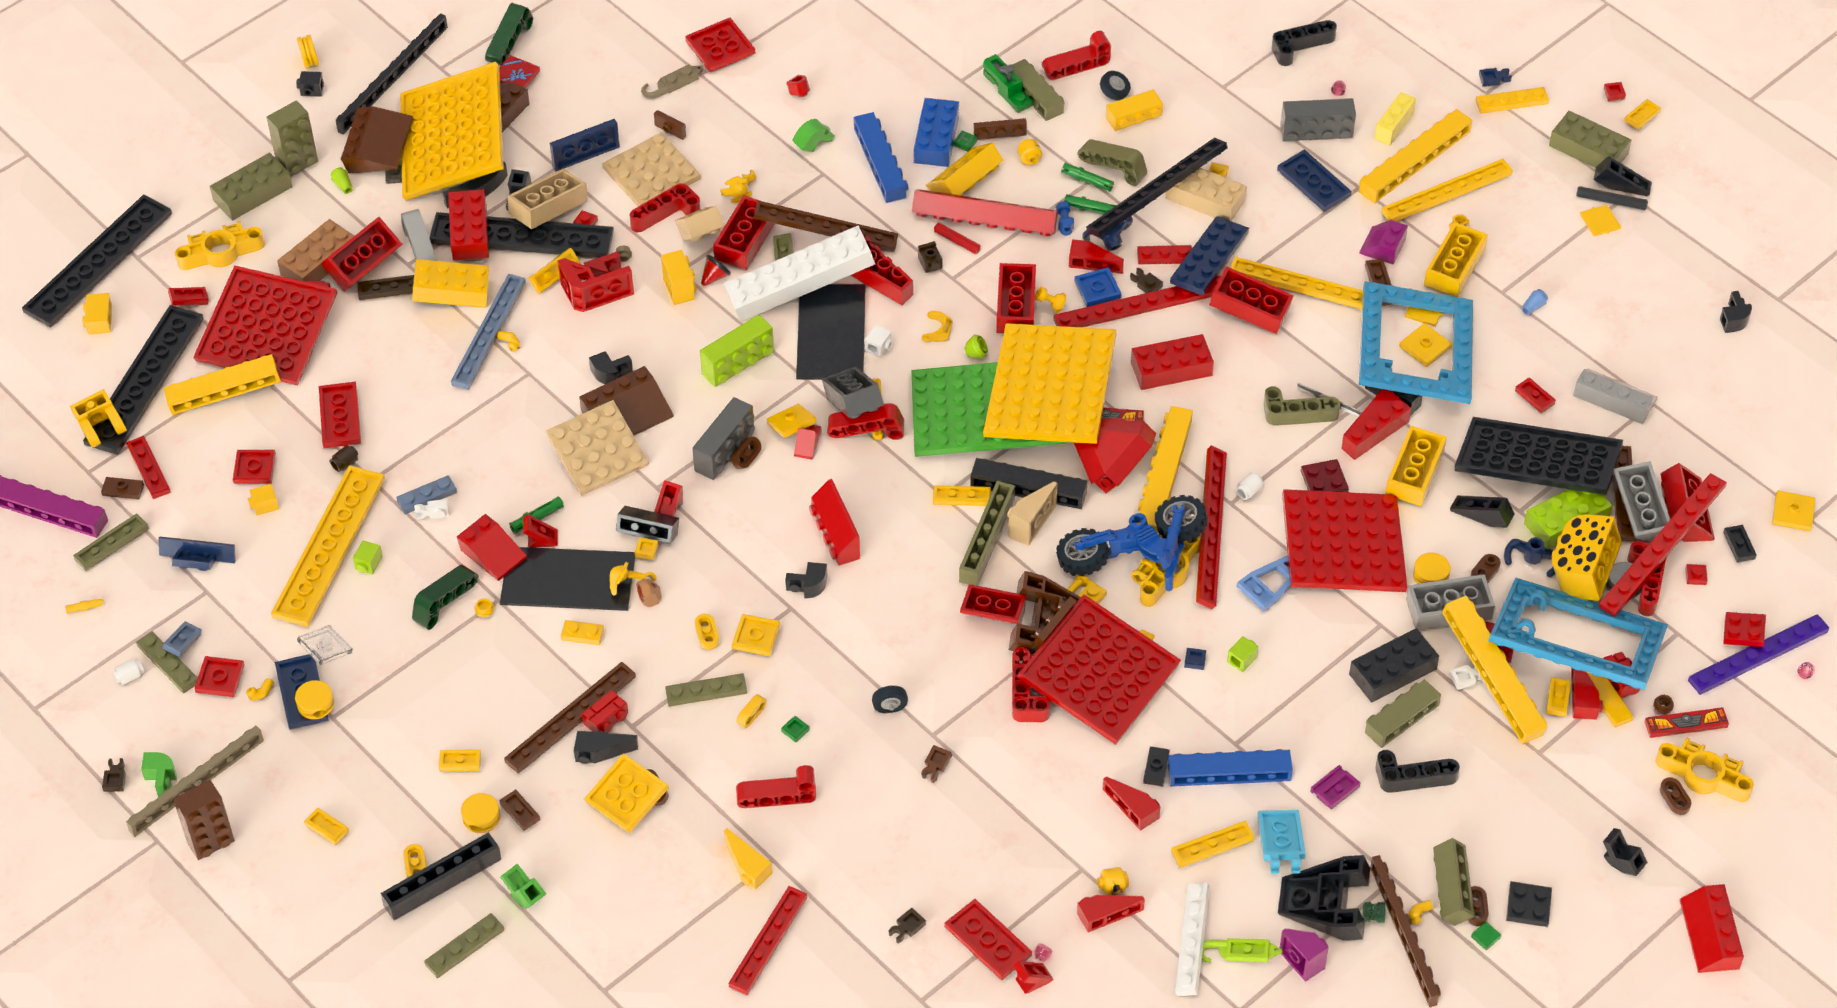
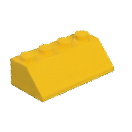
[926,142,1003,196]

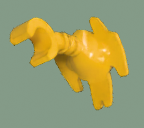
[720,170,756,203]
[609,562,657,596]

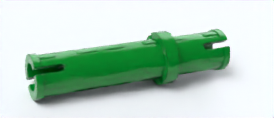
[1061,162,1114,192]
[1064,194,1116,214]
[509,496,564,534]

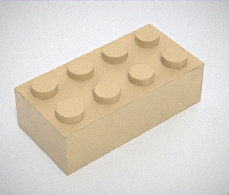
[508,168,587,229]
[1165,168,1247,221]

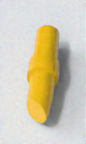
[65,599,104,613]

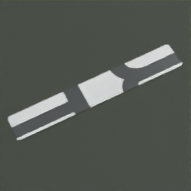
[1297,383,1362,417]

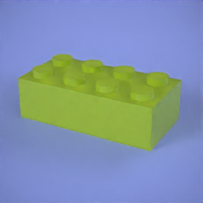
[700,314,774,387]
[1524,489,1612,549]

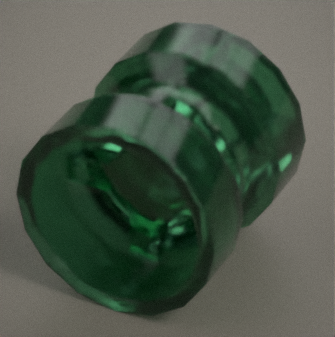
[1362,901,1385,923]

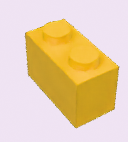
[82,293,112,334]

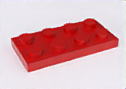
[318,381,361,449]
[944,899,1032,981]

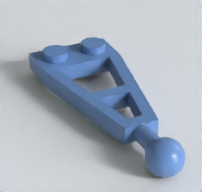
[1237,555,1290,612]

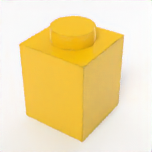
[248,484,279,516]

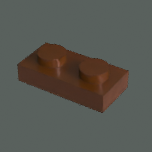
[499,789,540,831]

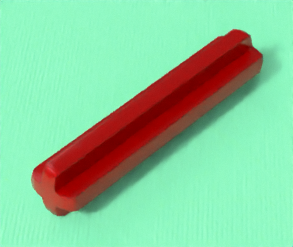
[934,223,981,254]

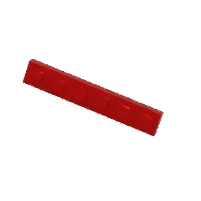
[728,886,807,995]

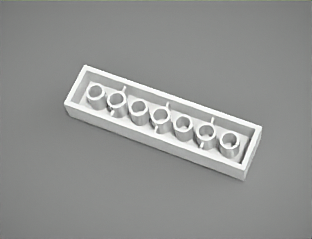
[724,226,875,322]

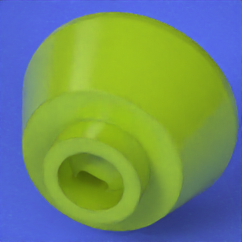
[964,334,988,359]

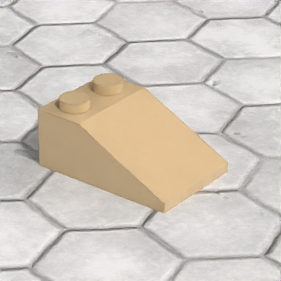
[1007,482,1057,546]

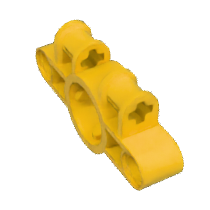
[175,221,265,270]
[1130,536,1200,607]
[1656,737,1754,802]

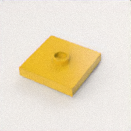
[1399,323,1452,367]
[766,403,817,438]
[1772,490,1816,531]
[732,614,780,656]

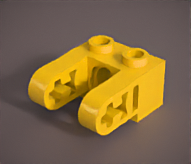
[70,389,127,448]

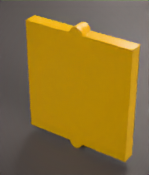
[1580,205,1621,236]
[1405,306,1442,327]

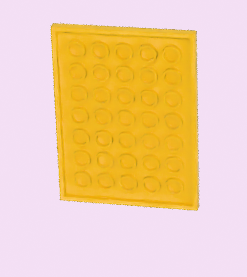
[400,62,504,201]
[983,324,1117,444]

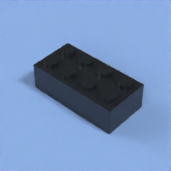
[1349,628,1439,703]

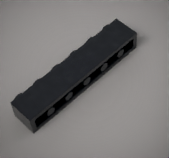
[970,458,1088,510]
[380,832,502,921]

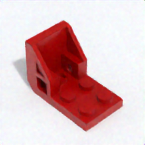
[557,258,634,312]

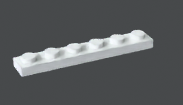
[1175,882,1210,996]

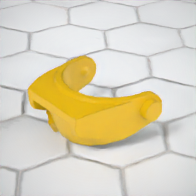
[922,311,953,342]

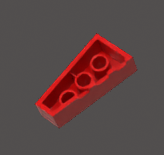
[851,236,913,305]
[1341,389,1411,460]

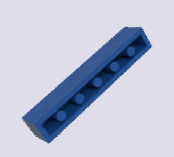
[853,112,909,203]
[1168,749,1293,787]

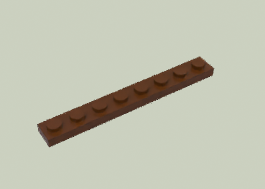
[753,200,898,252]
[504,662,636,774]
[1370,855,1441,1007]

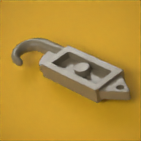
[641,64,704,99]

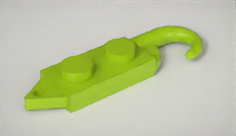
[1202,938,1283,962]

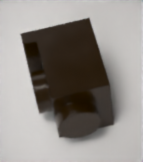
[918,241,942,273]

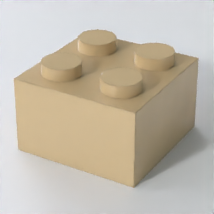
[675,206,724,242]

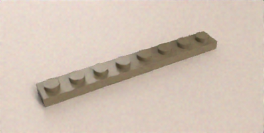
[126,725,264,837]

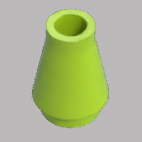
[331,167,353,194]

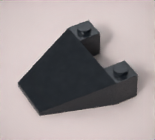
[1278,855,1371,941]

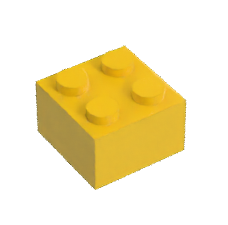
[661,250,697,305]

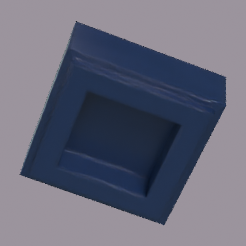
[1184,648,1207,670]

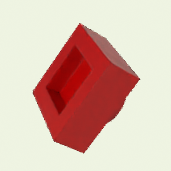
[1603,82,1626,101]
[573,210,598,225]
[1685,564,1708,585]

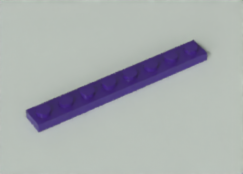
[1688,614,1829,695]

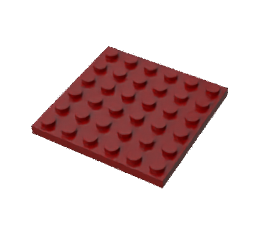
[193,265,338,386]
[1282,489,1408,592]
[1017,594,1181,745]

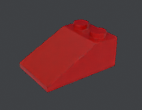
[456,514,527,581]

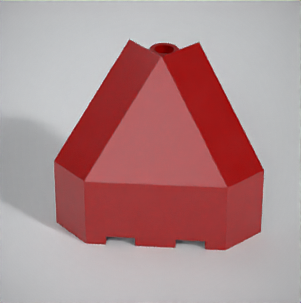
[1073,417,1157,494]

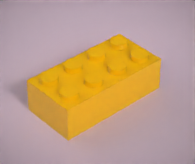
[1424,222,1488,297]
[412,259,489,308]
[1385,426,1447,507]

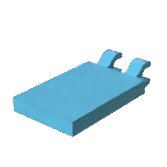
[1257,810,1305,874]

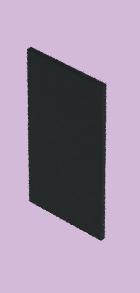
[796,284,865,380]
[500,547,635,611]

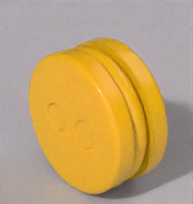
[297,34,319,69]
[1413,553,1451,584]
[295,680,334,719]
[461,793,500,833]

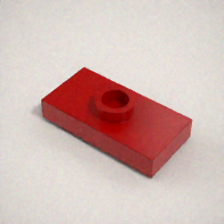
[168,287,209,306]

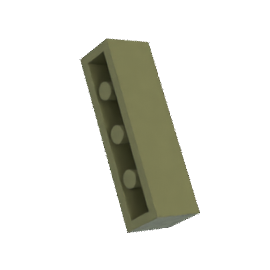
[1012,59,1065,121]
[1365,679,1441,748]
[1433,838,1475,926]

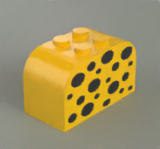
[1552,515,1622,601]

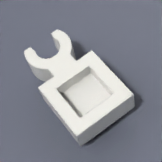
[414,499,449,519]
[1449,665,1483,690]

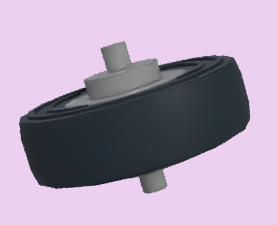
[1100,70,1131,101]
[872,685,908,714]

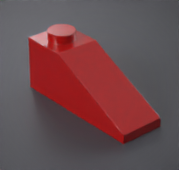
[1069,239,1124,274]
[1571,667,1603,720]
[1102,776,1161,831]
[1077,895,1145,933]

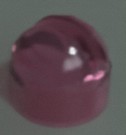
[1331,80,1346,96]
[1797,662,1815,679]
[1034,943,1053,962]

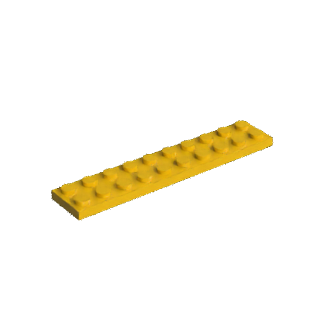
[271,465,385,627]

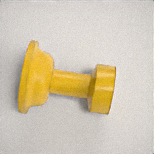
[1035,286,1066,313]

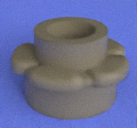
[616,245,632,262]

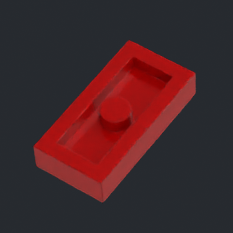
[1515,377,1556,414]

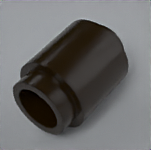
[329,445,359,472]

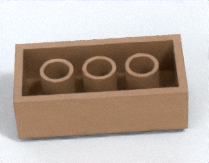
[277,219,354,282]

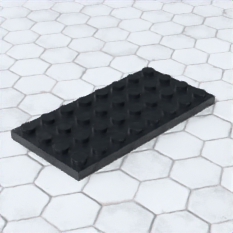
[1455,417,1623,495]

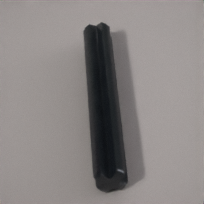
[1576,186,1648,210]

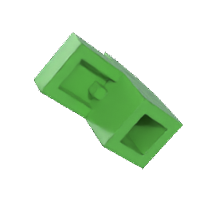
[792,119,835,152]
[141,752,177,797]
[500,863,546,908]

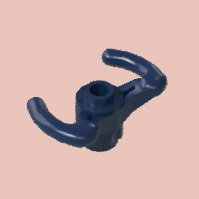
[1082,216,1133,251]
[1504,537,1555,578]

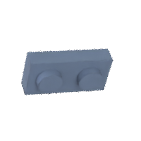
[163,621,202,657]

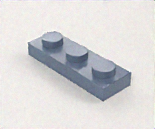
[396,475,457,514]

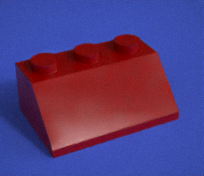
[960,584,1026,624]

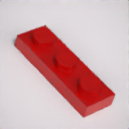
[1137,245,1192,265]

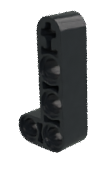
[1271,20,1337,66]
[1375,750,1460,793]

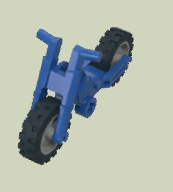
[1056,495,1208,591]

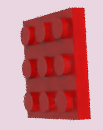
[685,17,756,73]

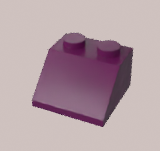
[1359,220,1408,265]
[1280,928,1329,982]

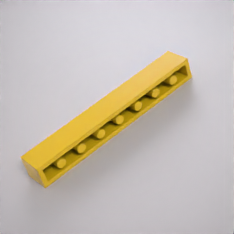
[1359,109,1472,204]
[1137,406,1193,536]
[1442,596,1548,745]

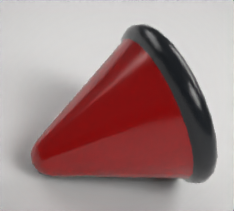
[701,255,731,286]

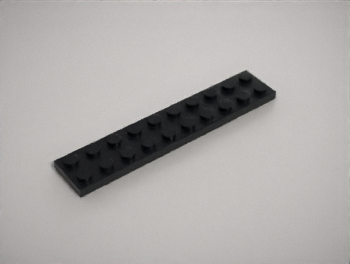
[22,194,172,328]
[429,212,614,258]
[83,305,204,455]

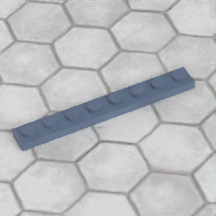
[451,274,526,390]

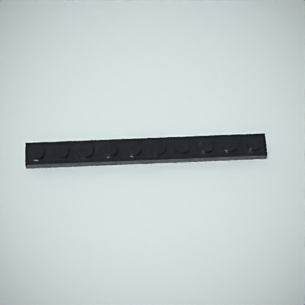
[335,13,448,135]
[1086,137,1228,238]

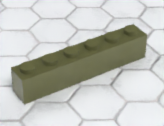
[959,481,1015,586]

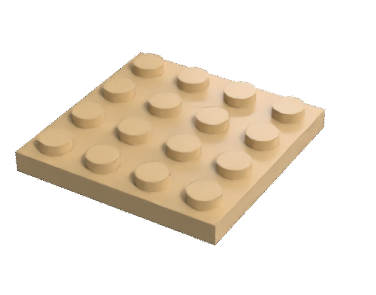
[602,133,701,206]
[546,400,649,496]

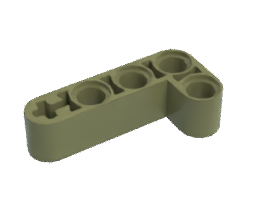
[1077,139,1147,186]
[1263,386,1340,426]

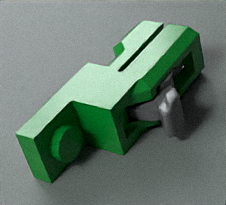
[983,54,1032,113]

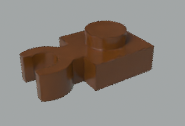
[921,745,952,783]

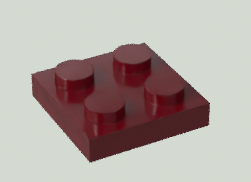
[1300,459,1349,492]

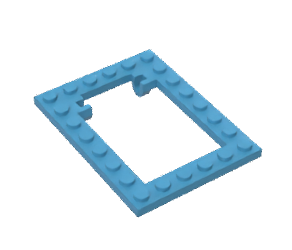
[1359,281,1473,404]
[1489,578,1668,690]

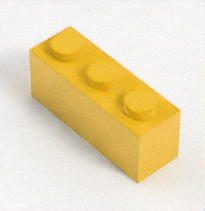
[1106,89,1163,131]

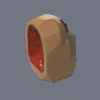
[636,578,662,608]

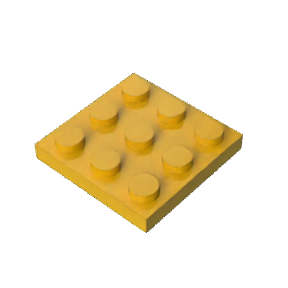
[584,753,669,834]

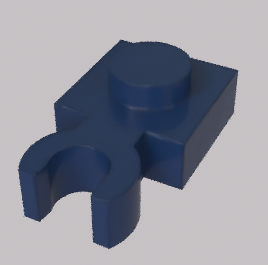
[1479,68,1512,87]

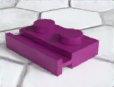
[1310,765,1361,810]

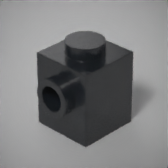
[296,71,324,97]

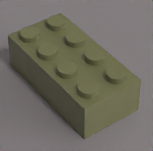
[266,100,318,177]
[1549,110,1632,168]
[210,152,292,221]

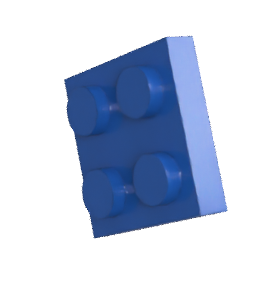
[1074,267,1122,307]

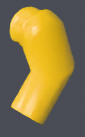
[497,331,520,352]
[246,678,274,701]
[1408,900,1433,924]

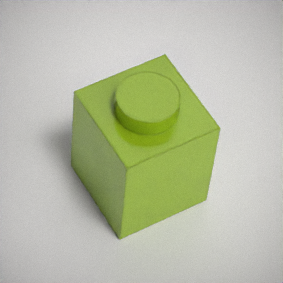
[353,540,383,575]
[1227,636,1259,672]

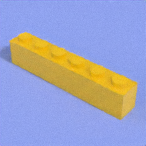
[163,354,281,415]

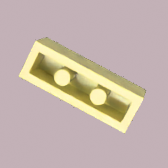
[1374,92,1416,146]

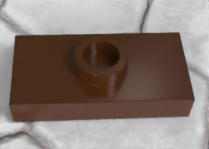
[653,110,686,140]
[101,477,144,499]

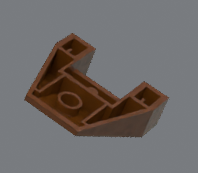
[1008,571,1081,654]

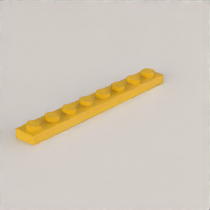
[1381,159,1513,222]
[1231,257,1363,309]

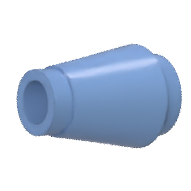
[1521,289,1548,315]

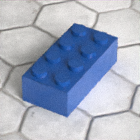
[914,98,959,167]

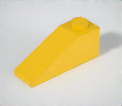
[724,828,773,890]

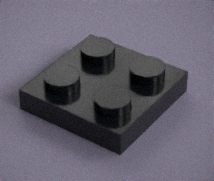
[1506,881,1552,927]

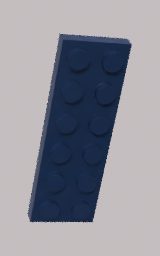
[1170,216,1249,296]

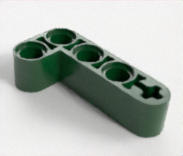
[485,2,533,66]
[412,564,479,630]

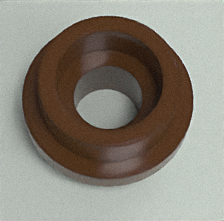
[1653,695,1674,714]

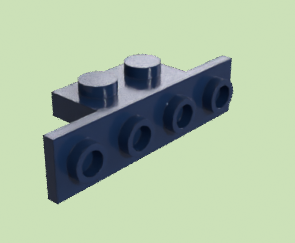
[158,536,236,571]

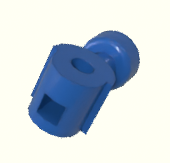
[1056,201,1074,236]

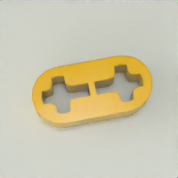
[736,694,767,728]

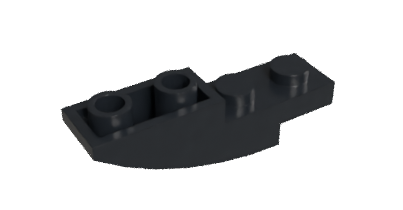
[442,161,508,209]

